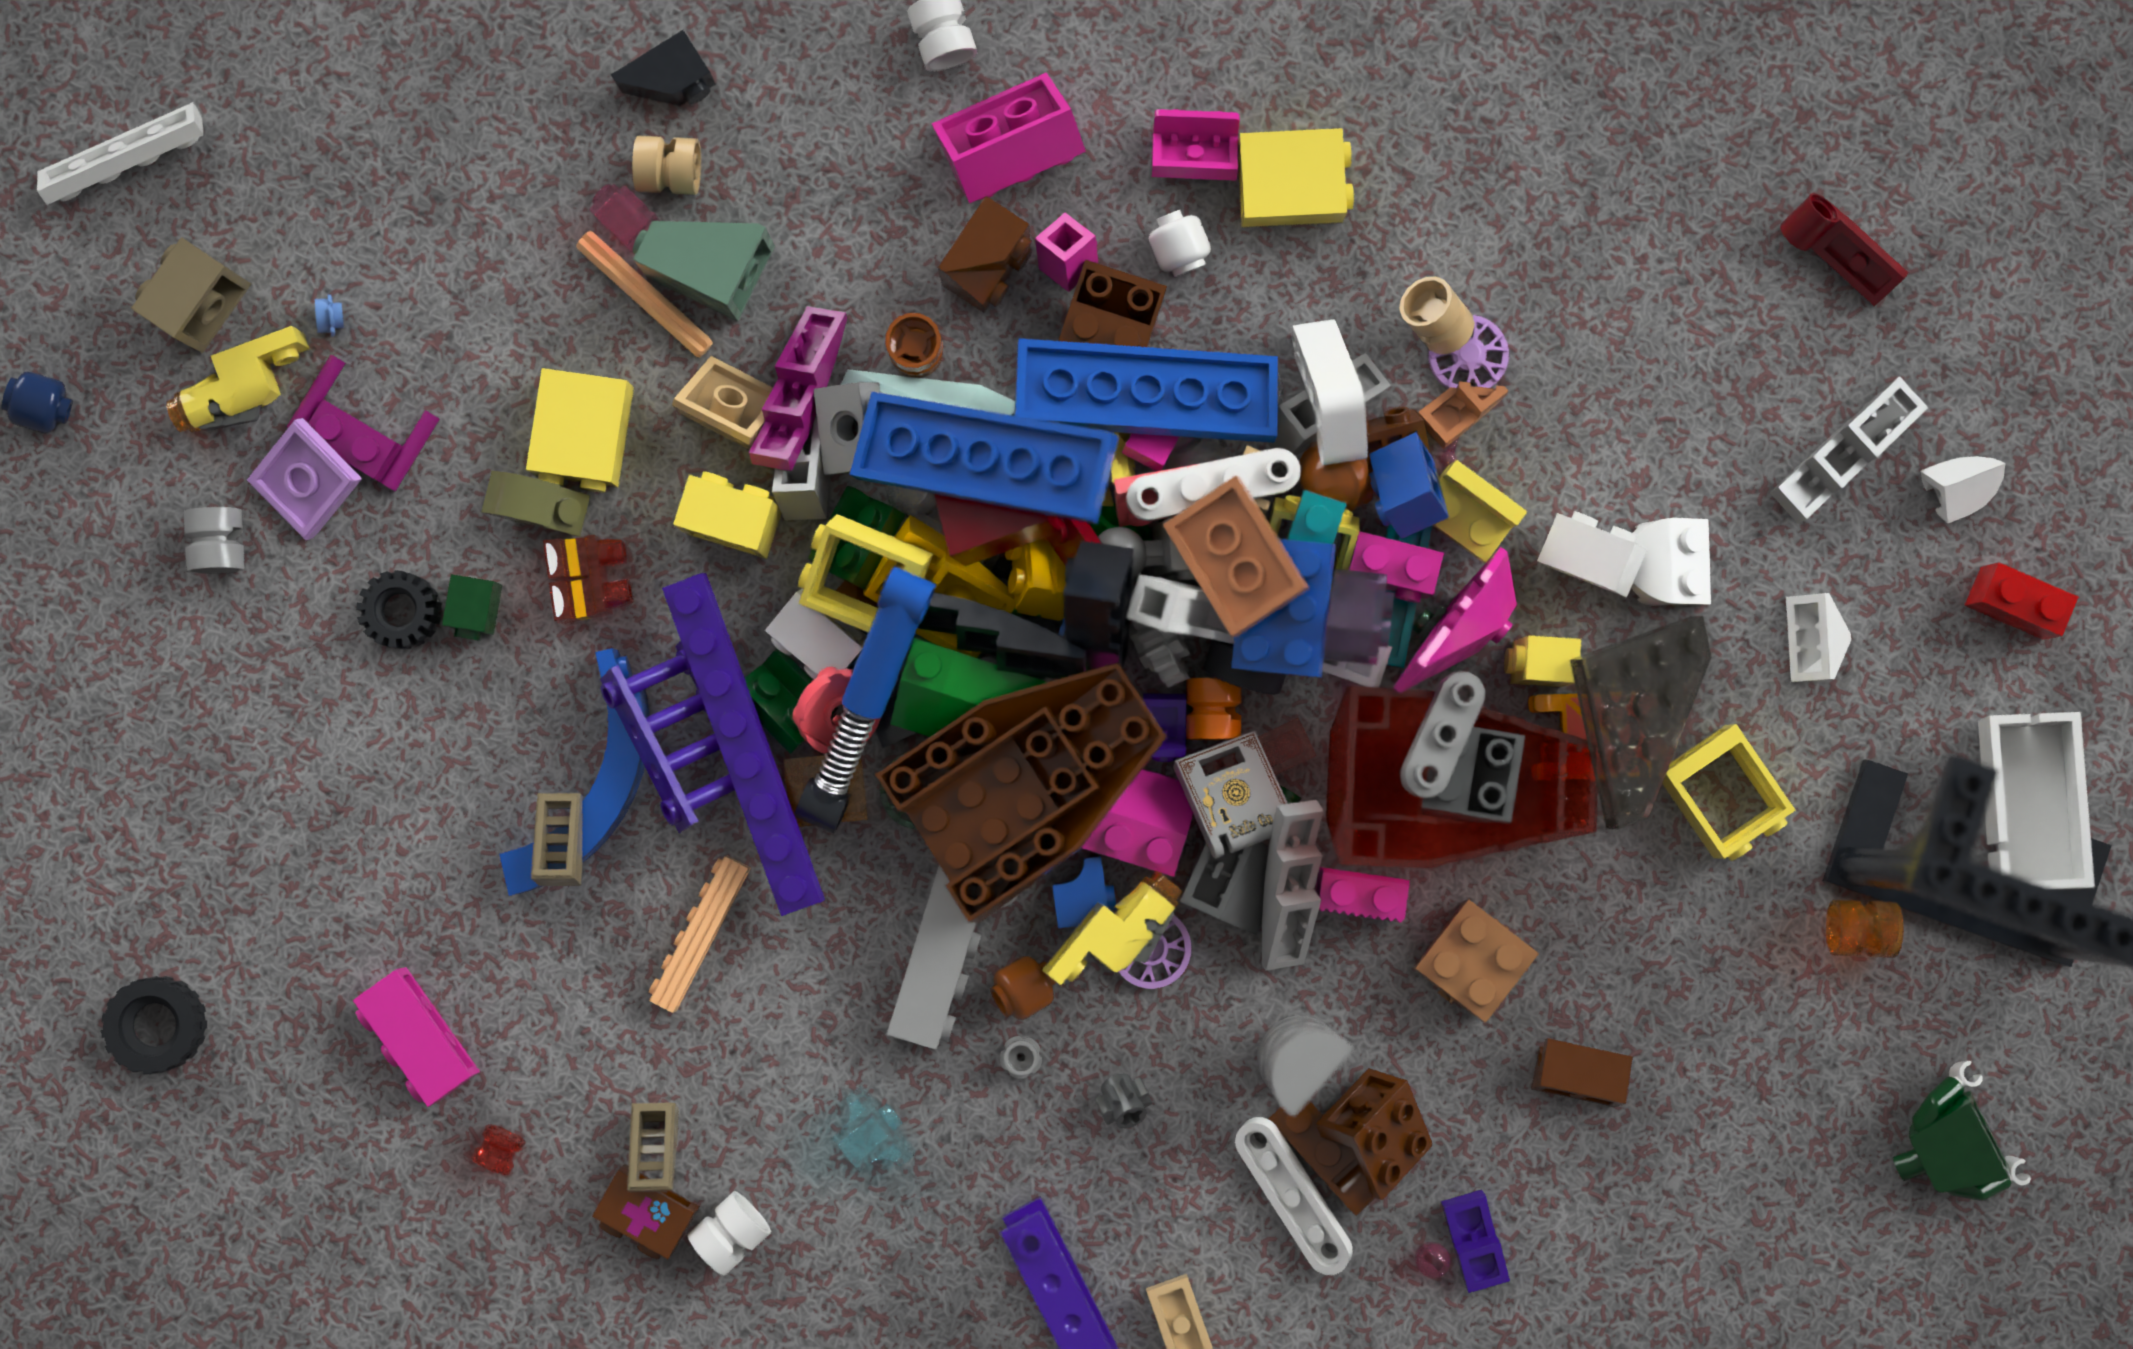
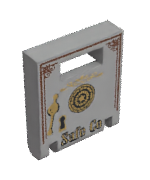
[1173,731,1288,859]

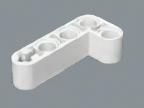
[1291,319,1368,465]

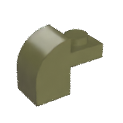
[481,471,590,537]

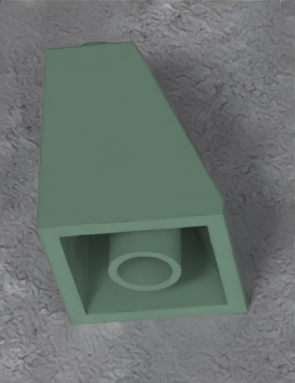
[632,221,775,321]

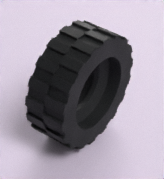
[101,976,208,1074]

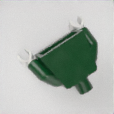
[1893,1061,2031,1201]

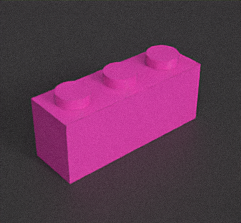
[353,967,480,1107]

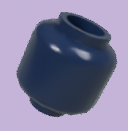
[1,371,73,433]

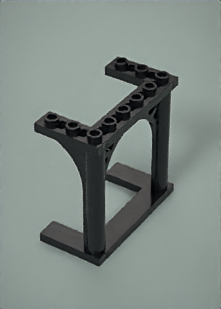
[1822,754,2133,969]

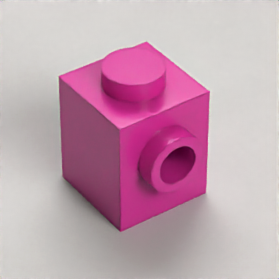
[1035,213,1098,292]

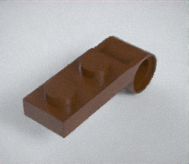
[1268,1100,1376,1216]

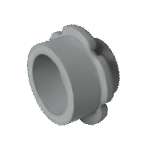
[1000,1036,1042,1079]

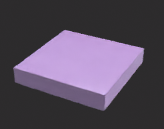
[247,418,362,540]

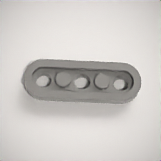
[1401,672,1485,798]

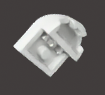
[1631,518,1711,606]

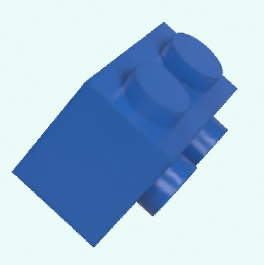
[1369,432,1449,539]

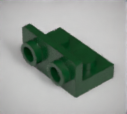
[808,486,906,590]
[745,649,838,754]

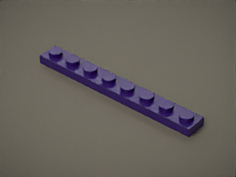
[662,573,825,916]

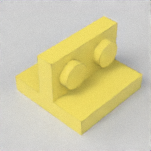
[1432,460,1528,563]

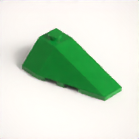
[891,638,1048,737]

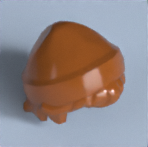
[1299,440,1374,512]

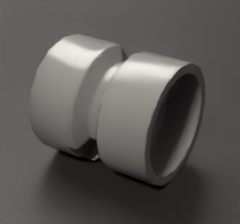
[183,507,245,574]

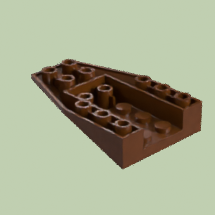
[875,663,1167,923]

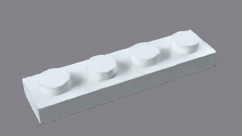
[37,103,204,205]

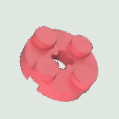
[792,667,881,754]

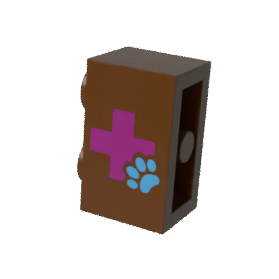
[592,1164,700,1259]

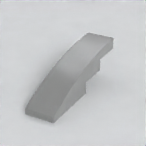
[1770,376,1928,524]
[1262,800,1324,971]

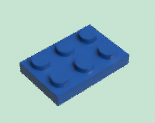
[1231,539,1336,678]

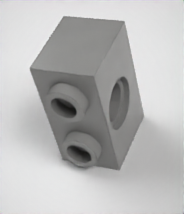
[814,382,882,475]

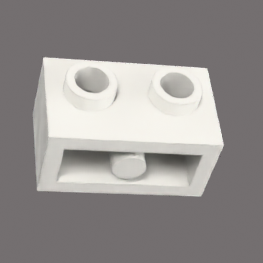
[1537,511,1647,598]
[765,588,867,679]

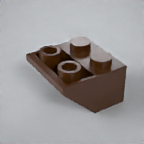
[1058,259,1167,347]

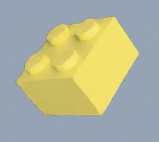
[673,471,781,559]

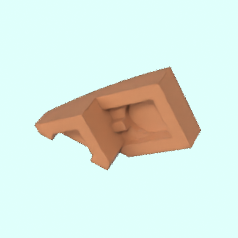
[1418,381,1509,449]

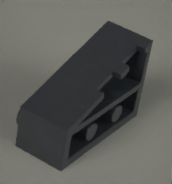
[1063,541,1134,672]

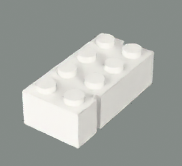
[1978,712,2094,890]

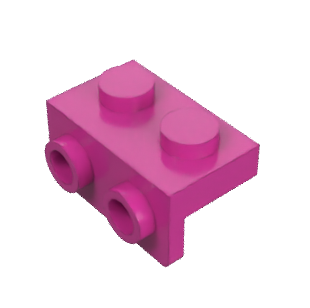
[1152,109,1240,181]

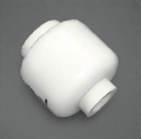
[1149,210,1211,277]

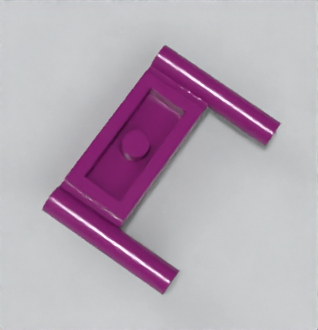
[286,354,440,491]

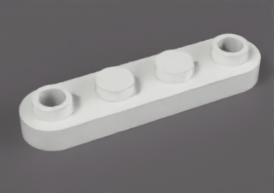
[1126,448,1300,521]
[1235,1117,1353,1275]

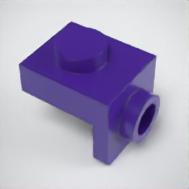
[1143,693,1186,762]

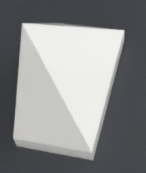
[1786,593,1851,682]

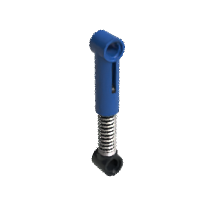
[794,566,936,834]

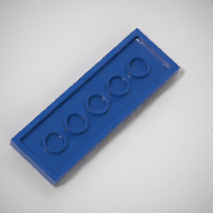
[1015,338,1278,443]
[849,391,1119,524]

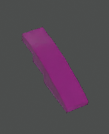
[748,306,847,471]

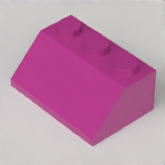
[931,72,1086,204]
[1082,769,1193,877]

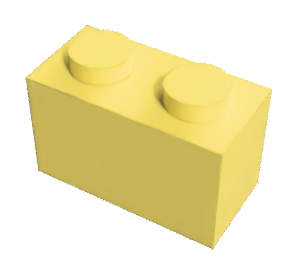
[1504,636,1581,687]

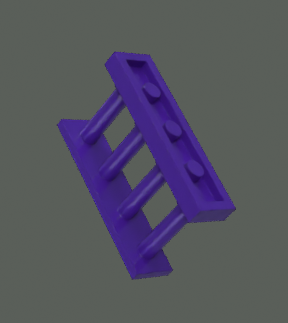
[600,641,735,833]
[1000,1196,1119,1349]

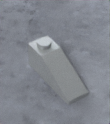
[1267,353,1391,456]
[772,386,830,521]

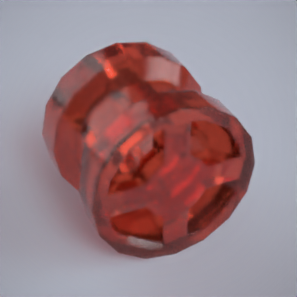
[471,1124,526,1175]

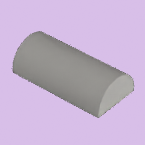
[1257,1016,1354,1116]

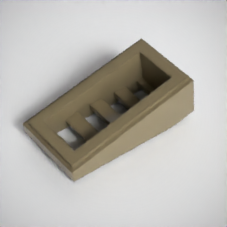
[531,793,582,886]
[627,1103,679,1192]

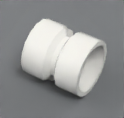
[907,0,977,71]
[687,1191,771,1276]

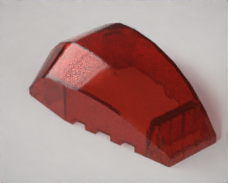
[1326,686,1600,869]

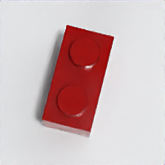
[1964,562,2079,640]

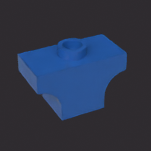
[1052,856,1117,929]

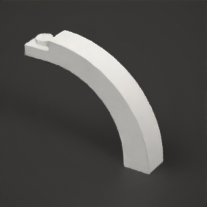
[1126,575,1392,689]

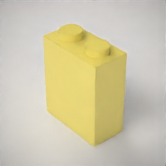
[1238,128,1354,227]
[526,368,634,493]

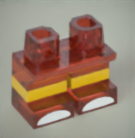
[543,535,634,624]

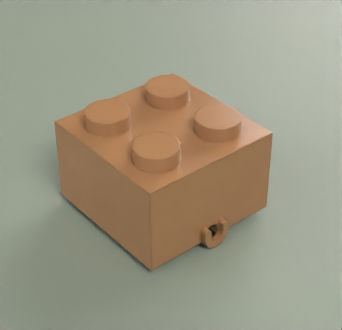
[1413,899,1539,1023]

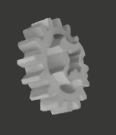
[1129,621,1190,688]

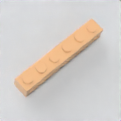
[649,856,751,1013]

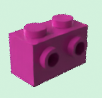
[1346,531,1444,603]

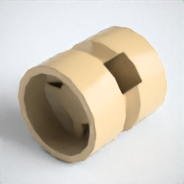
[632,135,701,195]
[1399,276,1475,354]

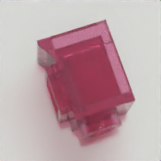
[589,184,660,254]

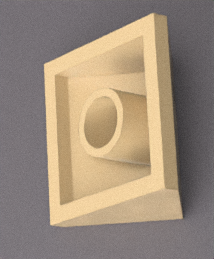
[672,356,773,450]

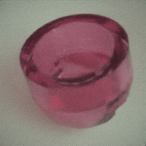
[1415,1241,1451,1278]

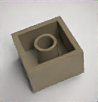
[131,237,251,353]

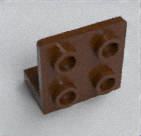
[1315,1068,1432,1200]

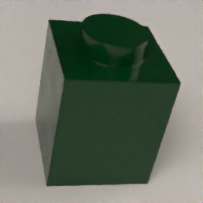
[442,574,503,641]

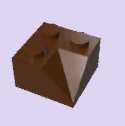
[938,196,1033,313]

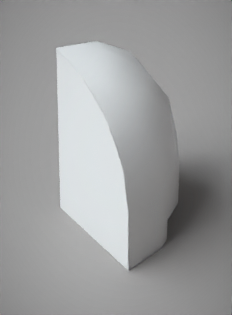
[1920,456,2005,524]

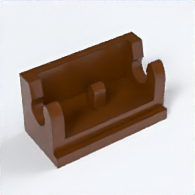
[1531,1038,1633,1107]

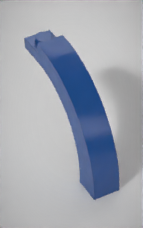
[499,648,649,896]

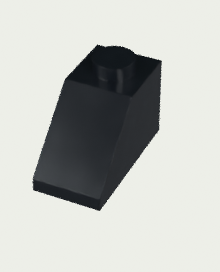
[610,30,716,106]

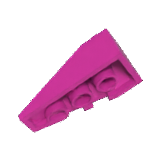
[1393,547,1517,693]

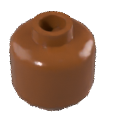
[990,956,1057,1020]

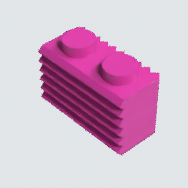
[1315,867,1409,923]

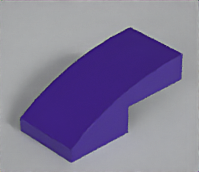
[1441,1189,1510,1293]

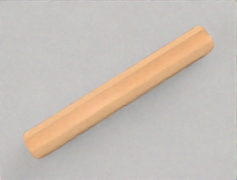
[576,231,712,357]

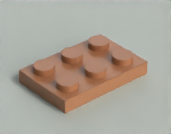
[1163,475,1310,637]

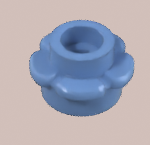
[315,294,344,337]

